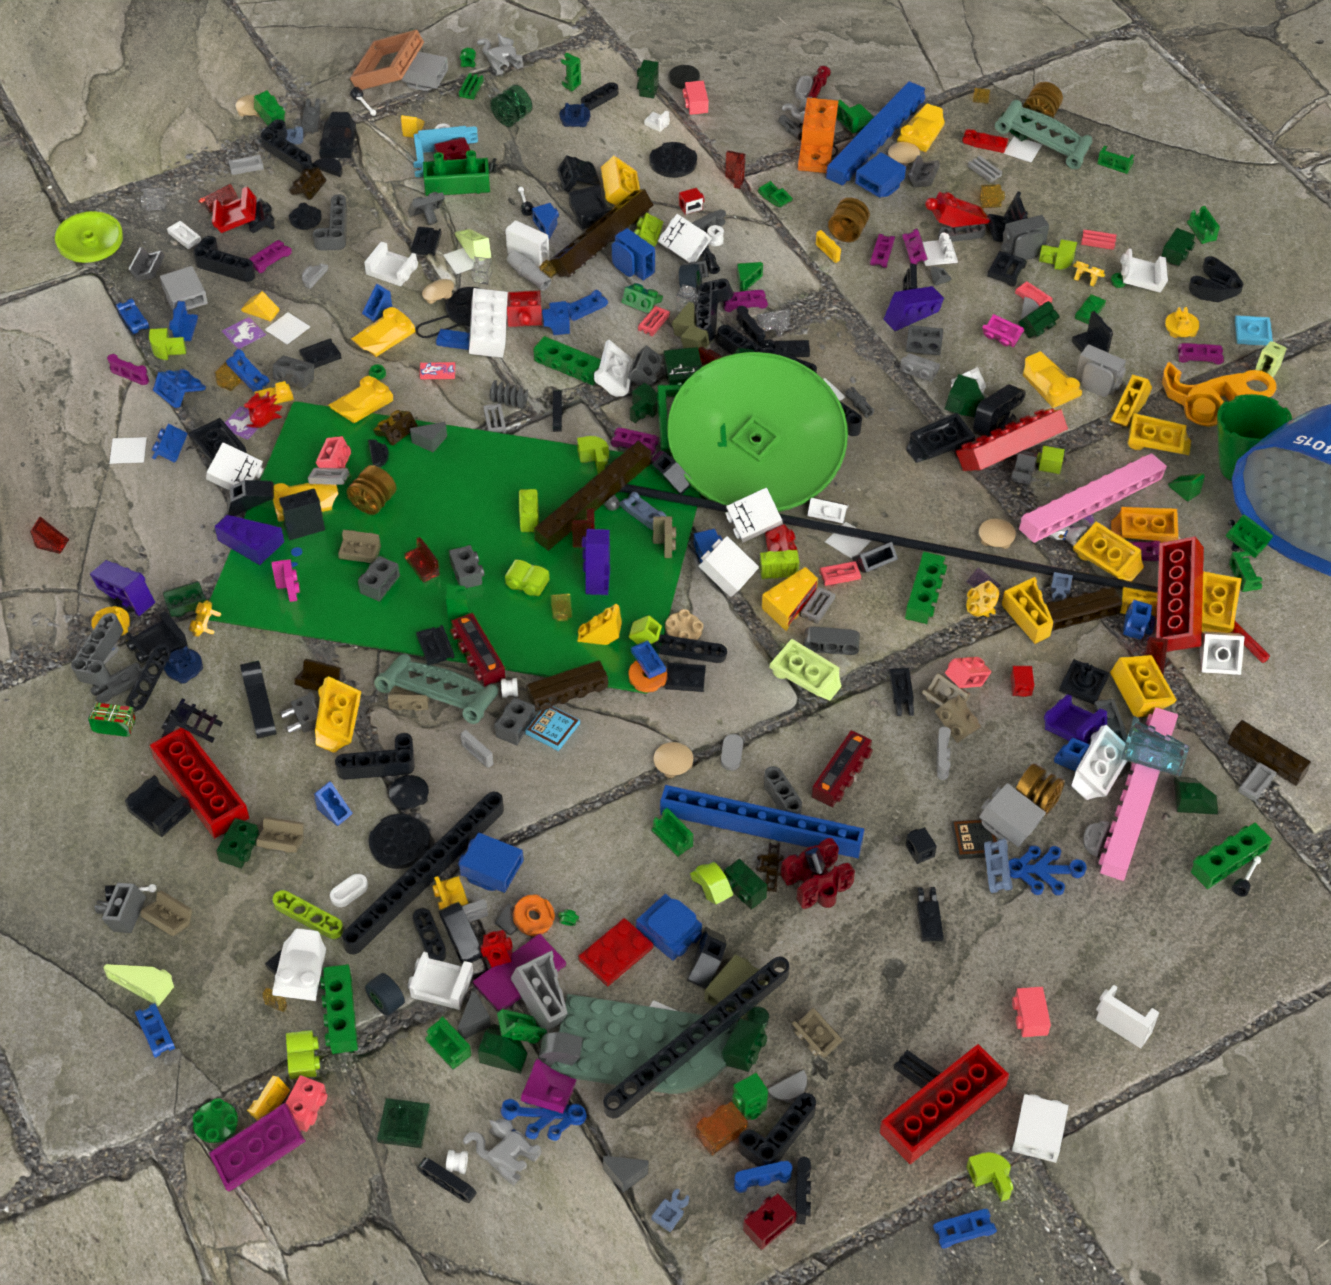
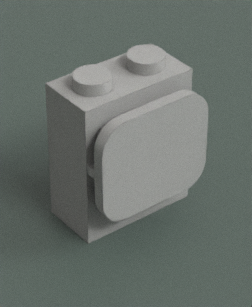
[402,52,448,91]
[160,266,208,310]
[1075,344,1126,397]
[980,783,1046,847]

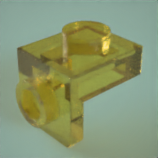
[551,594,572,621]

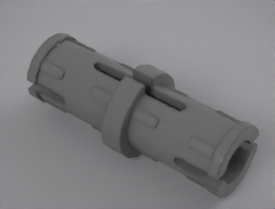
[778,114,802,140]
[845,387,874,418]

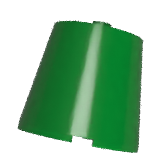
[1217,394,1292,481]

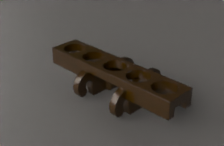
[756,843,784,892]

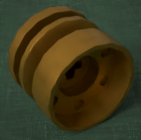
[1023,82,1063,125]
[828,197,870,242]
[347,465,397,515]
[1016,763,1065,817]

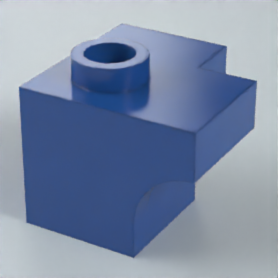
[542,301,570,335]
[1123,600,1155,640]
[1054,738,1090,772]

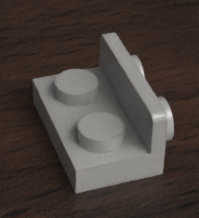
[900,353,940,382]

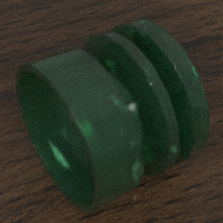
[490,84,532,127]

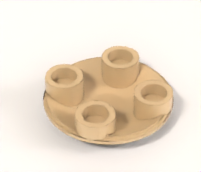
[235,95,260,117]
[888,142,920,166]
[422,279,454,304]
[979,519,1016,549]
[665,609,703,640]
[654,742,693,778]

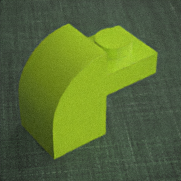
[1039,239,1077,269]
[149,328,186,360]
[577,436,609,474]
[690,862,733,905]
[966,1152,1013,1202]

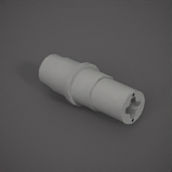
[507,250,551,291]

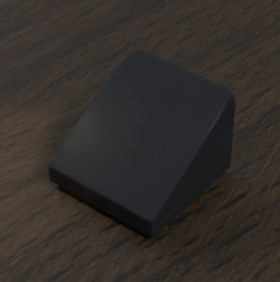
[805,847,825,874]

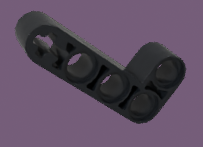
[260,119,313,173]
[193,236,255,282]
[696,278,734,341]
[973,384,1026,436]
[240,660,277,739]
[335,733,415,780]
[738,1093,816,1167]

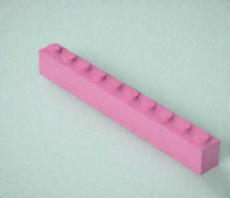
[1019,453,1167,543]
[1099,707,1178,881]

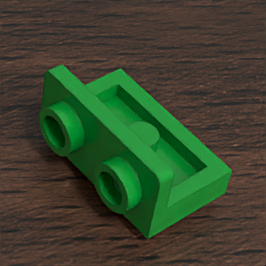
[622,283,663,314]
[1226,514,1273,558]
[497,1009,548,1044]

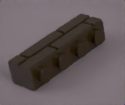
[1046,587,1122,631]
[526,660,608,711]
[1227,720,1311,786]

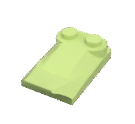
[769,639,842,701]

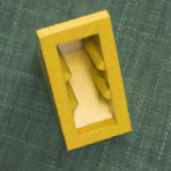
[401,115,425,138]
[241,291,280,322]

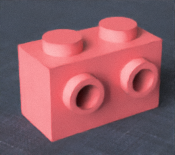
[682,80,708,115]
[316,436,351,468]
[945,657,992,688]
[1012,987,1051,1037]
[286,1075,327,1132]

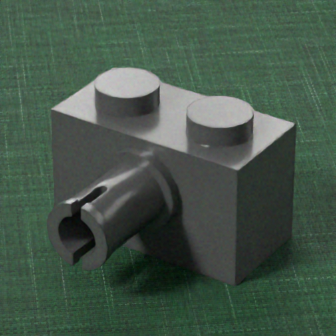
[95,883,146,933]

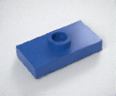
[631,641,666,679]

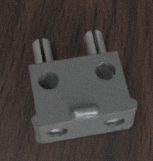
[280,692,319,733]

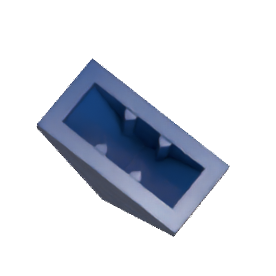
[362,283,392,322]
[314,781,353,826]

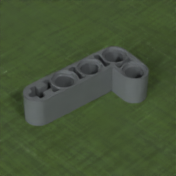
[313,194,347,251]
[71,613,123,686]

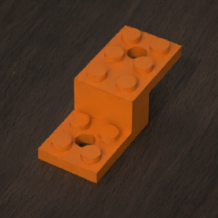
[798,98,838,173]

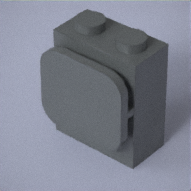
[1001,215,1049,260]

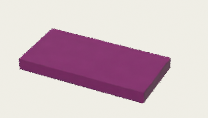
[473,934,566,1012]
[209,1103,306,1192]

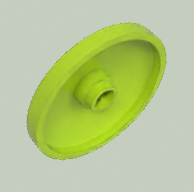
[55,211,123,263]

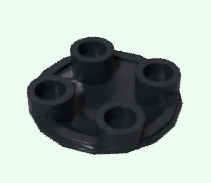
[289,203,322,230]
[389,775,429,811]

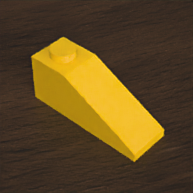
[1111,374,1152,427]

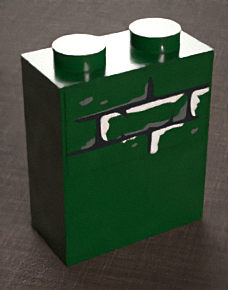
[663,347,702,385]

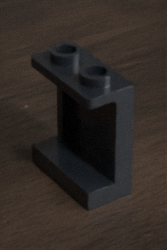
[568,185,612,229]
[279,488,325,541]
[125,611,188,668]
[125,775,191,838]

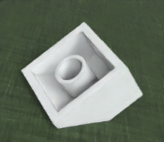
[1199,631,1244,675]

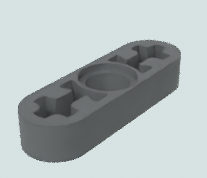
[938,224,986,242]

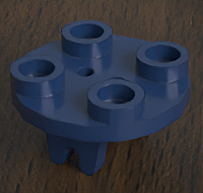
[559,103,591,127]
[164,646,203,684]

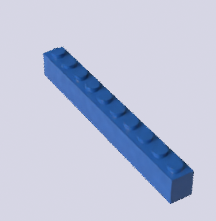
[826,81,926,186]
[660,785,865,859]

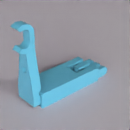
[413,126,478,177]

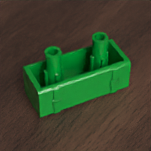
[423,150,490,196]

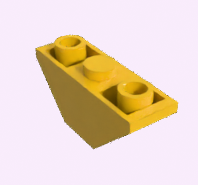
[577,604,622,645]

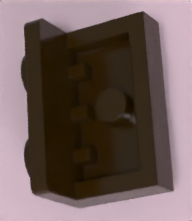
[289,168,327,200]
[373,410,418,445]
[294,659,341,691]

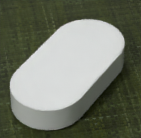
[330,874,368,907]

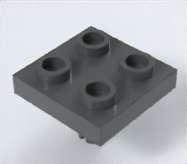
[408,192,445,225]

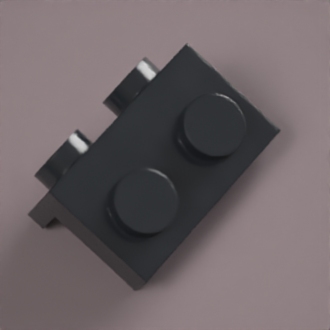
[248,198,275,233]

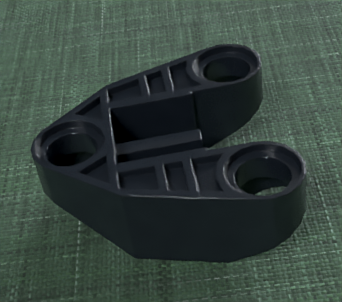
[1189,256,1244,303]

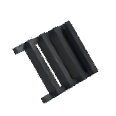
[987,191,1028,242]
[161,698,223,743]

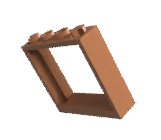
[350,29,424,90]

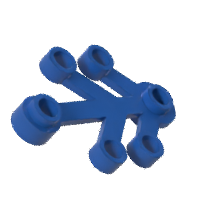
[1009,846,1087,896]
[501,1099,586,1141]

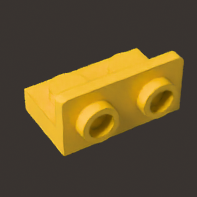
[1120,587,1158,619]
[432,876,469,910]

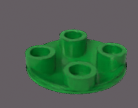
[193,1098,238,1143]

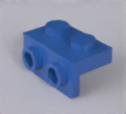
[169,301,198,341]
[151,423,188,463]

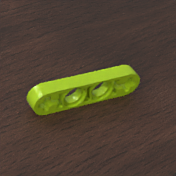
[272,890,344,939]

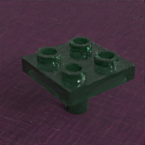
[377,1098,430,1148]

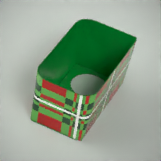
[88,702,136,737]

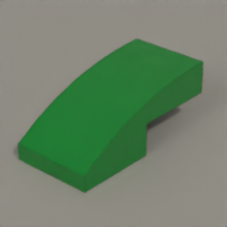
[758,181,793,208]

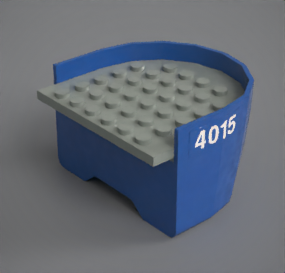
[1232,404,1331,576]

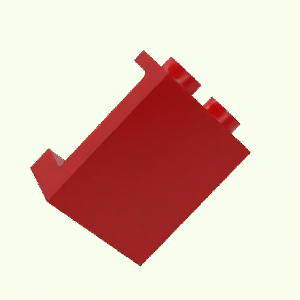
[212,186,257,233]

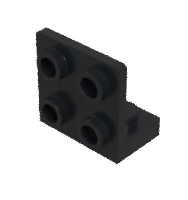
[557,155,600,192]
[1072,311,1113,353]

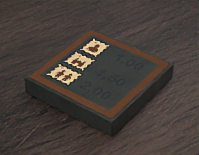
[952,819,999,859]

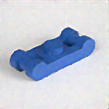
[567,290,608,321]
[116,298,149,334]
[226,349,270,392]
[135,1003,175,1058]
[734,1161,792,1193]
[933,1209,997,1249]

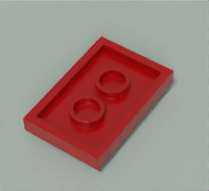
[578,918,654,987]

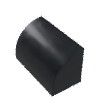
[852,542,898,573]

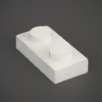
[167,221,201,249]

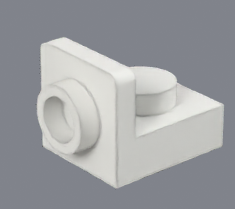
[644,111,670,132]

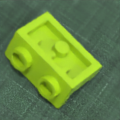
[634,212,664,247]

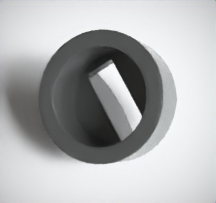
[603,495,620,511]

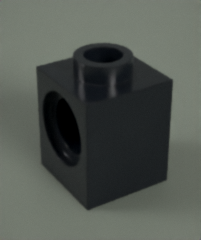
[905,827,937,864]

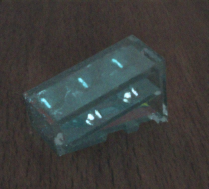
[1121,716,1190,776]

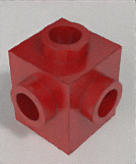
[481,930,513,968]

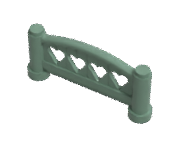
[995,100,1092,169]
[374,654,499,724]

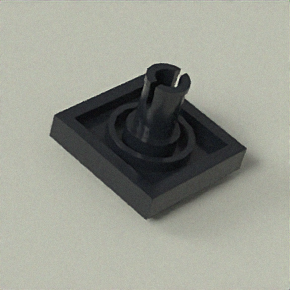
[1059,659,1110,704]

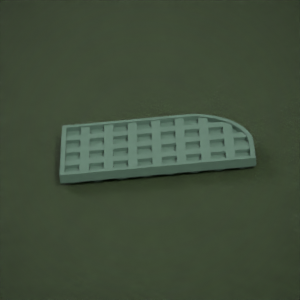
[551,994,737,1094]

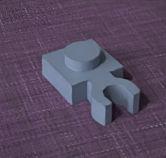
[1051,572,1073,602]
[652,1189,689,1232]

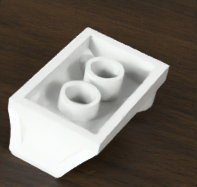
[594,340,634,397]
[1071,725,1133,800]
[272,928,326,1001]

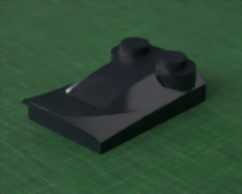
[319,112,356,158]
[906,413,975,463]
[189,418,247,463]

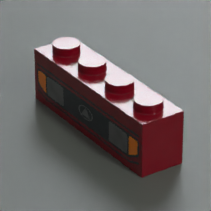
[450,613,506,687]
[812,730,873,808]

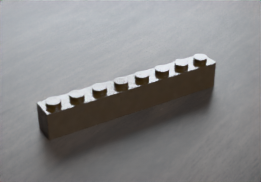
[550,189,654,277]
[534,440,651,551]

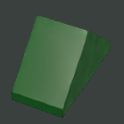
[737,262,763,292]
[1168,473,1205,502]

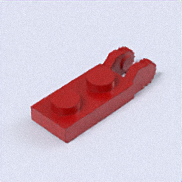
[962,129,1009,153]

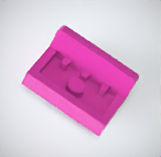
[982,314,1024,348]
[272,559,300,602]

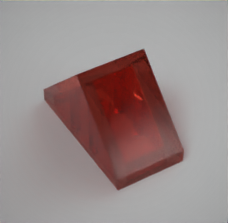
[30,516,69,554]
[1143,637,1168,675]

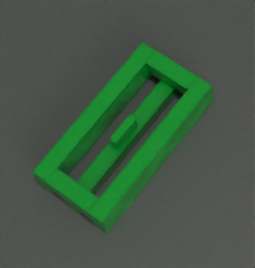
[459,73,484,100]

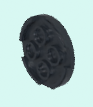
[650,142,697,178]
[445,287,481,326]
[369,813,431,869]

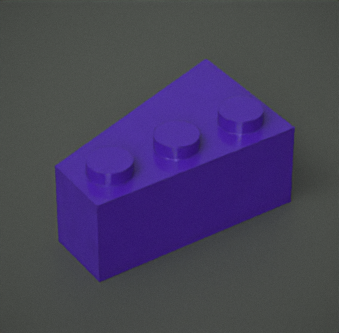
[883,286,944,331]
[214,515,284,565]
[582,529,611,595]
[90,560,156,616]

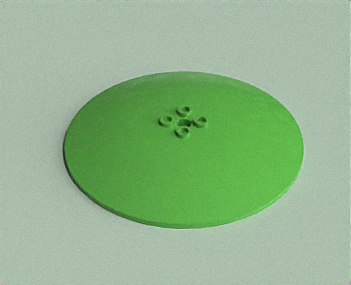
[667,352,848,512]

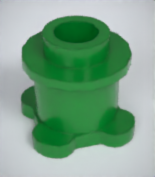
[460,47,476,68]

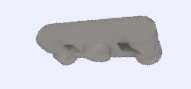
[937,727,951,780]

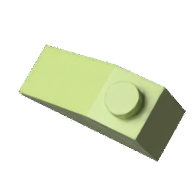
[455,229,491,262]
[103,964,174,1006]

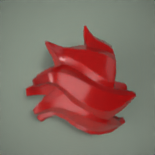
[244,391,282,428]

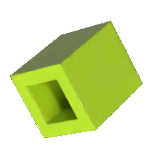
[1036,446,1065,474]
[629,615,662,644]

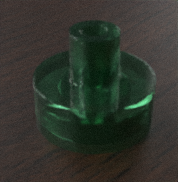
[747,1006,769,1028]

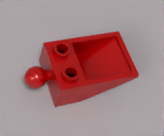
[925,192,990,227]
[507,290,542,327]

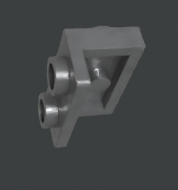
[908,155,940,187]
[129,247,165,281]

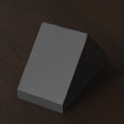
[410,422,447,452]
[458,991,491,1039]
[603,1156,649,1193]

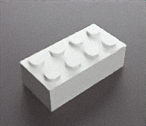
[469,288,508,358]

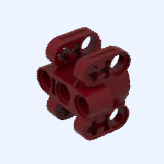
[781,838,855,909]

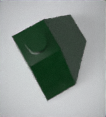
[944,374,986,417]
[1174,777,1218,815]
[478,1024,528,1074]

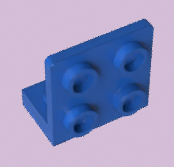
[153,369,206,408]

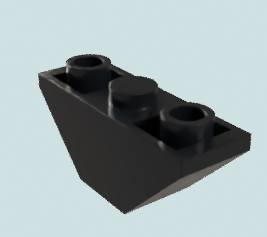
[649,451,692,494]
[227,480,274,516]
[687,927,727,989]

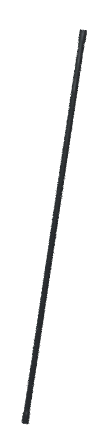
[618,484,1158,593]

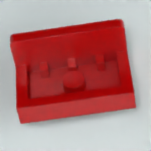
[765,524,798,552]

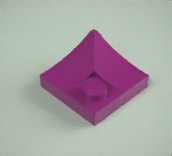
[521,1059,577,1114]

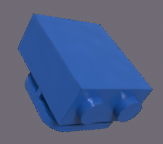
[855,152,906,198]
[612,228,655,281]
[458,832,524,893]
[636,894,702,961]

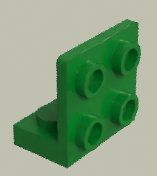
[836,99,874,134]

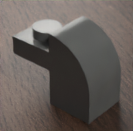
[1011,450,1038,485]
[539,1032,583,1067]

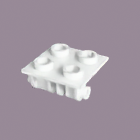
[923,232,958,266]

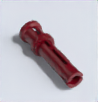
[807,66,831,98]

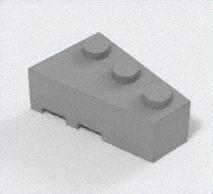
[511,951,567,1031]

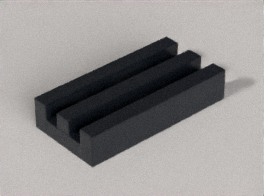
[894,1050,941,1089]

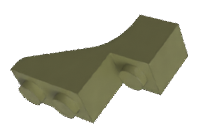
[672,302,710,354]

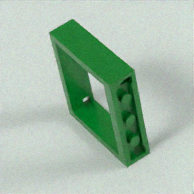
[657,385,727,456]

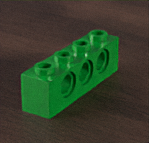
[533,336,601,385]
[905,551,947,624]
[1191,822,1272,890]
[320,964,358,1054]

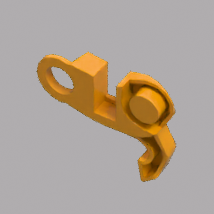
[1162,362,1276,427]

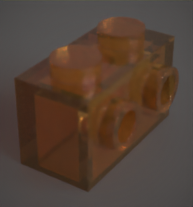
[696,1102,748,1156]

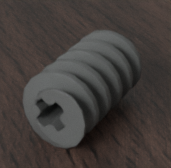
[490,380,529,409]

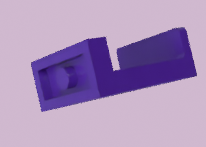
[1044,694,1107,744]

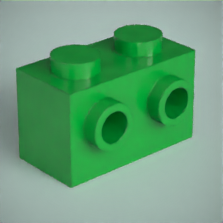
[254,90,285,126]
[731,1073,768,1122]

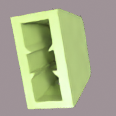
[1255,341,1287,377]

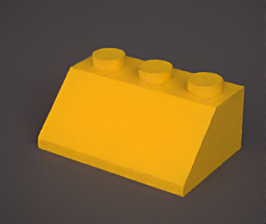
[601,156,640,206]
[1110,655,1177,718]

